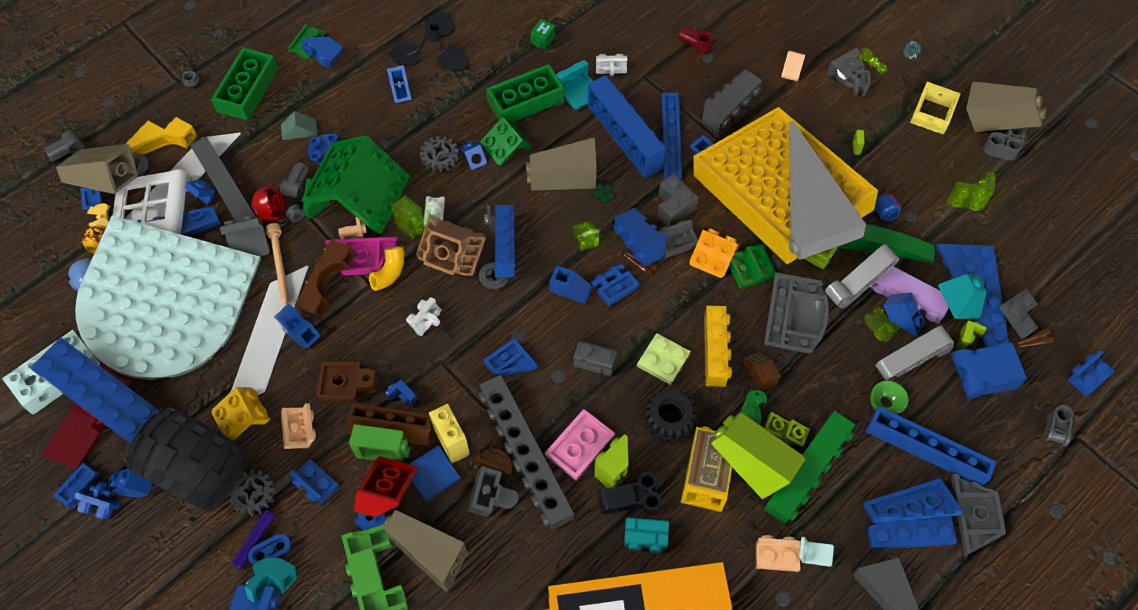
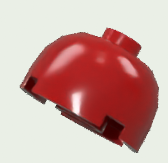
[251,184,286,222]

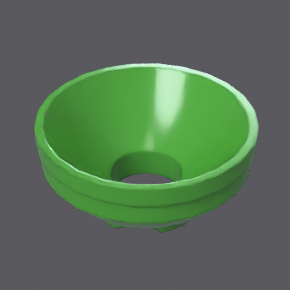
[870,381,908,415]

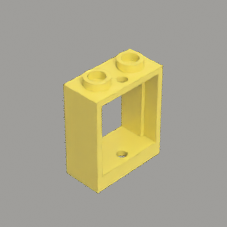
[910,82,961,135]
[429,404,470,464]

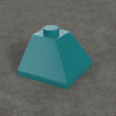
[938,274,987,320]

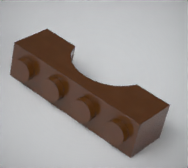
[294,239,357,320]

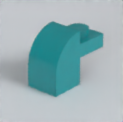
[245,558,297,603]

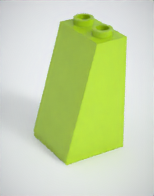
[711,412,806,499]

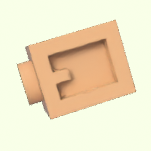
[338,217,367,239]

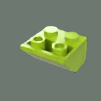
[594,434,628,488]

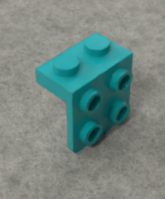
[556,60,593,110]

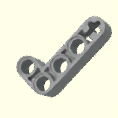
[825,244,900,309]
[875,326,954,381]

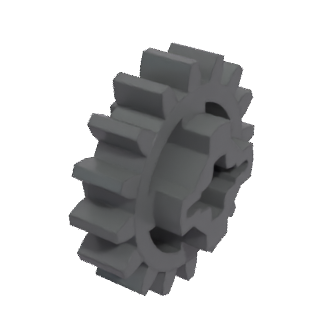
[420,136,459,172]
[229,470,276,516]

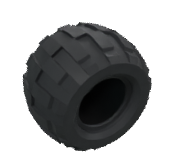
[125,407,246,511]

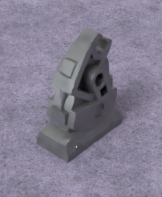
[826,48,871,96]

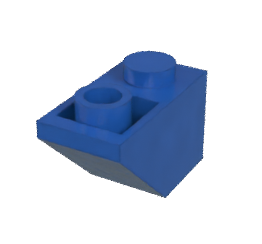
[302,37,343,68]
[550,266,592,304]
[884,292,925,335]
[108,469,152,498]

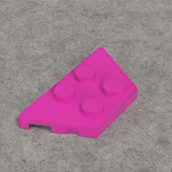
[325,237,398,275]

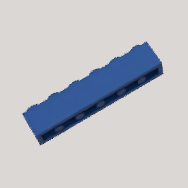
[865,406,997,486]

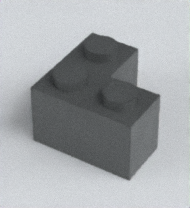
[657,174,698,227]

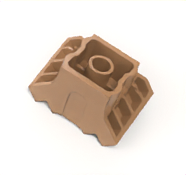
[416,217,486,276]

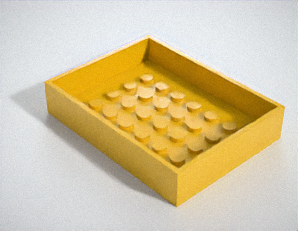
[693,107,878,265]

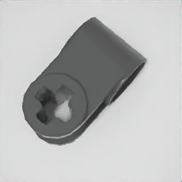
[1043,405,1074,447]

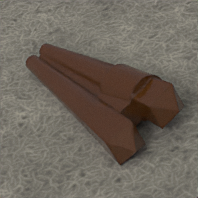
[623,252,657,277]
[1017,329,1055,348]

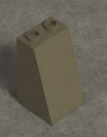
[966,82,1046,132]
[526,138,596,190]
[56,144,138,194]
[384,510,468,592]

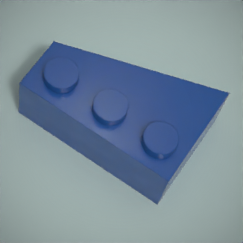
[614,208,667,266]

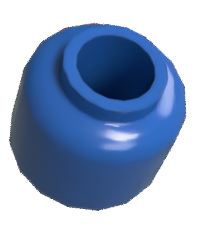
[874,194,901,221]

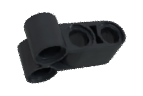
[598,471,662,515]

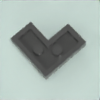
[999,289,1038,339]

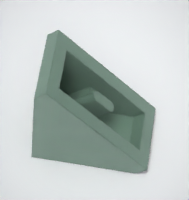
[281,111,318,140]

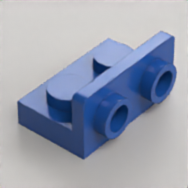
[1068,350,1115,397]
[289,459,339,505]

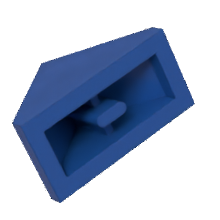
[387,65,412,103]

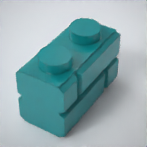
[624,517,669,553]

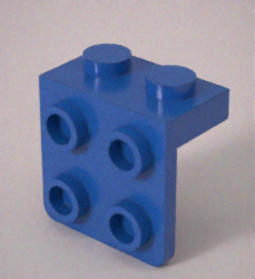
[229,585,280,610]

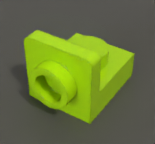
[956,320,987,350]

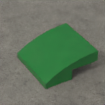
[729,245,776,288]

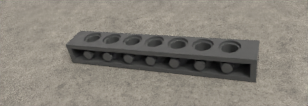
[478,375,574,531]

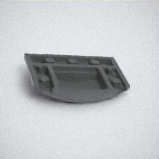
[764,272,829,354]

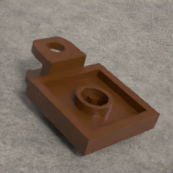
[316,361,379,402]

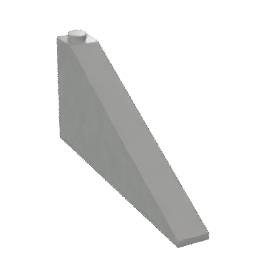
[789,121,866,260]

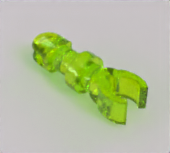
[859,48,888,74]

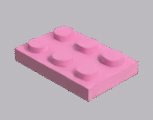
[545,409,615,481]

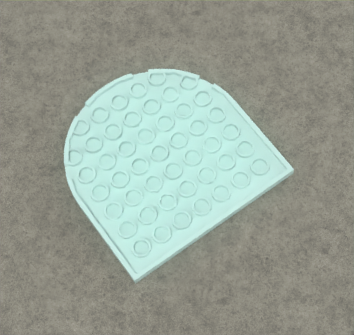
[75,216,261,380]

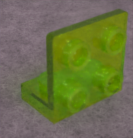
[946,172,995,211]

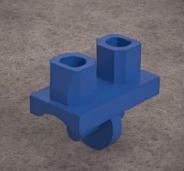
[74,482,121,519]

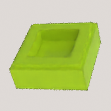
[853,130,864,155]

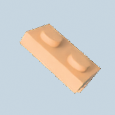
[281,403,316,449]

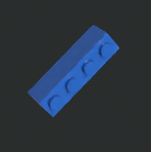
[495,205,515,277]

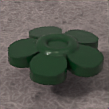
[593,184,614,203]

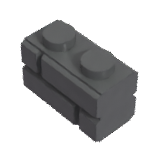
[573,341,617,376]

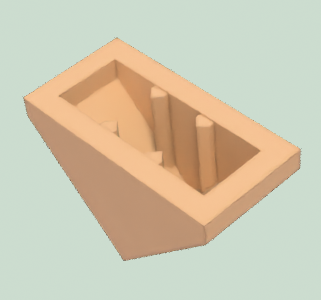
[781,50,805,81]

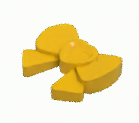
[87,203,110,227]

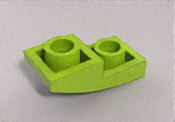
[763,412,810,448]

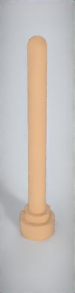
[265,223,289,304]

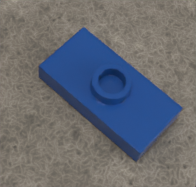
[53,463,100,509]

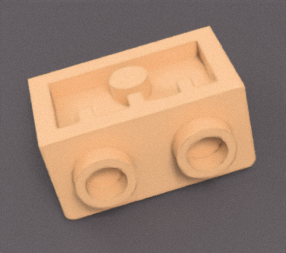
[756,535,801,572]

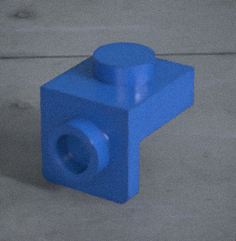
[185,180,216,204]

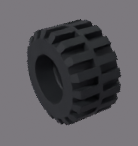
[644,388,697,444]

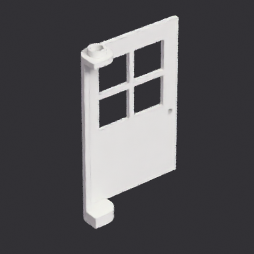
[112,169,193,234]

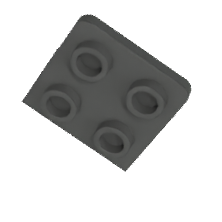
[220,215,270,256]

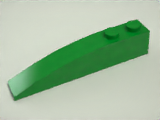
[838,224,935,263]

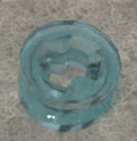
[903,42,921,59]

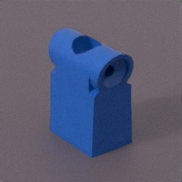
[951,343,1027,400]

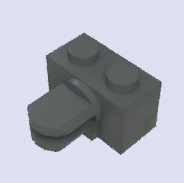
[467,466,518,517]

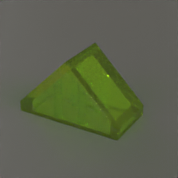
[572,221,599,251]

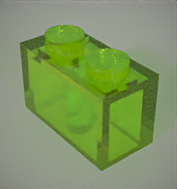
[392,195,425,239]

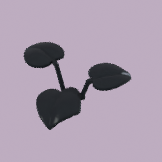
[388,9,467,70]

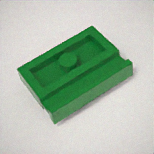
[288,24,327,60]

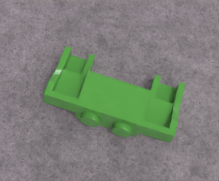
[342,524,409,610]

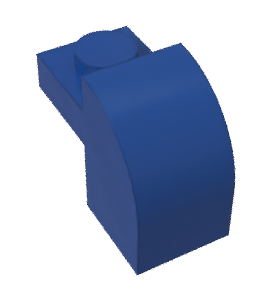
[274,304,321,349]

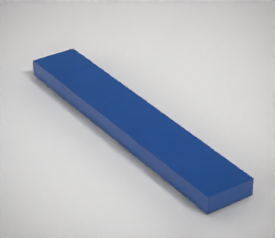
[661,93,682,181]

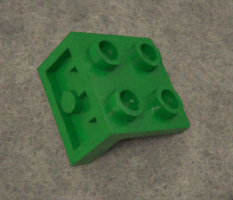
[480,117,533,166]

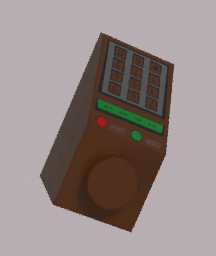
[742,351,781,391]

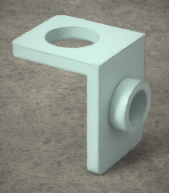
[799,537,834,567]

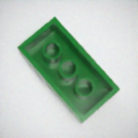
[211,47,278,121]
[486,64,564,122]

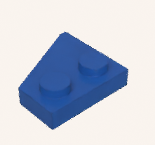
[483,338,537,377]

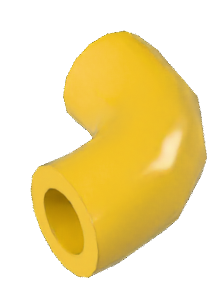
[369,246,404,291]

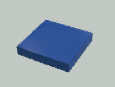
[410,446,461,502]

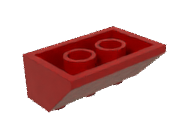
[354,456,418,517]

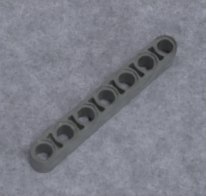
[190,137,256,223]

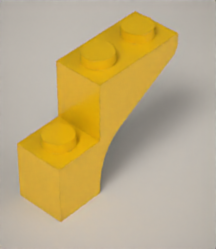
[126,117,198,155]

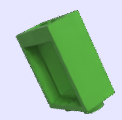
[349,424,410,463]

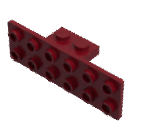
[42,362,136,470]

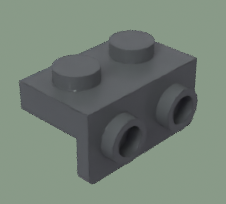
[658,220,698,258]

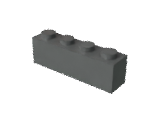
[702,69,762,133]

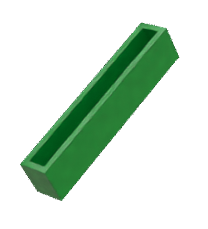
[764,411,855,525]

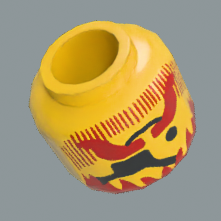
[82,225,106,254]

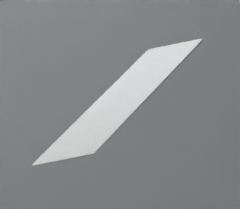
[125,133,241,222]
[231,266,308,395]

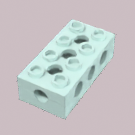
[2,330,100,415]

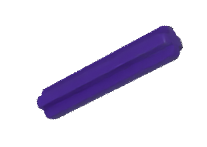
[232,510,275,570]

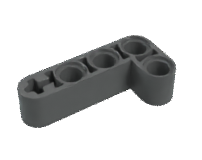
[983,128,1027,160]

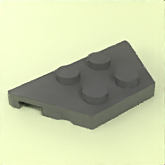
[951,474,1006,555]

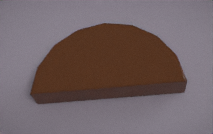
[473,448,513,477]

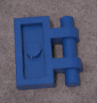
[590,263,640,307]

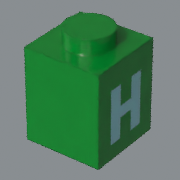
[531,19,555,50]

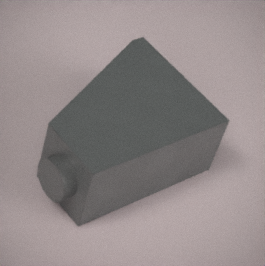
[853,558,919,610]

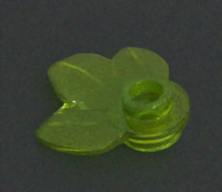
[864,307,899,342]

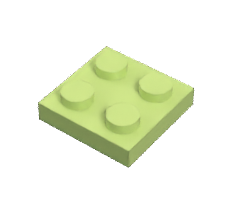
[637,333,691,385]

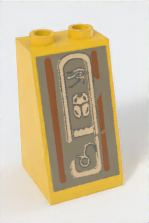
[681,427,732,512]

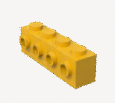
[704,306,732,387]

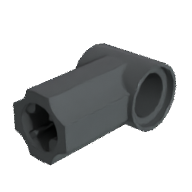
[43,130,84,162]
[280,162,310,199]

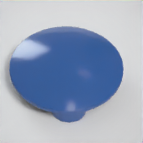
[308,133,341,164]

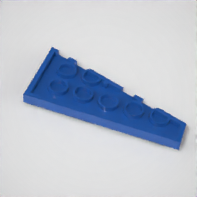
[935,244,1009,348]

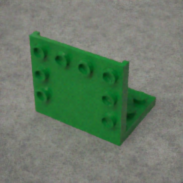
[301,135,410,235]

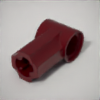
[678,27,712,54]

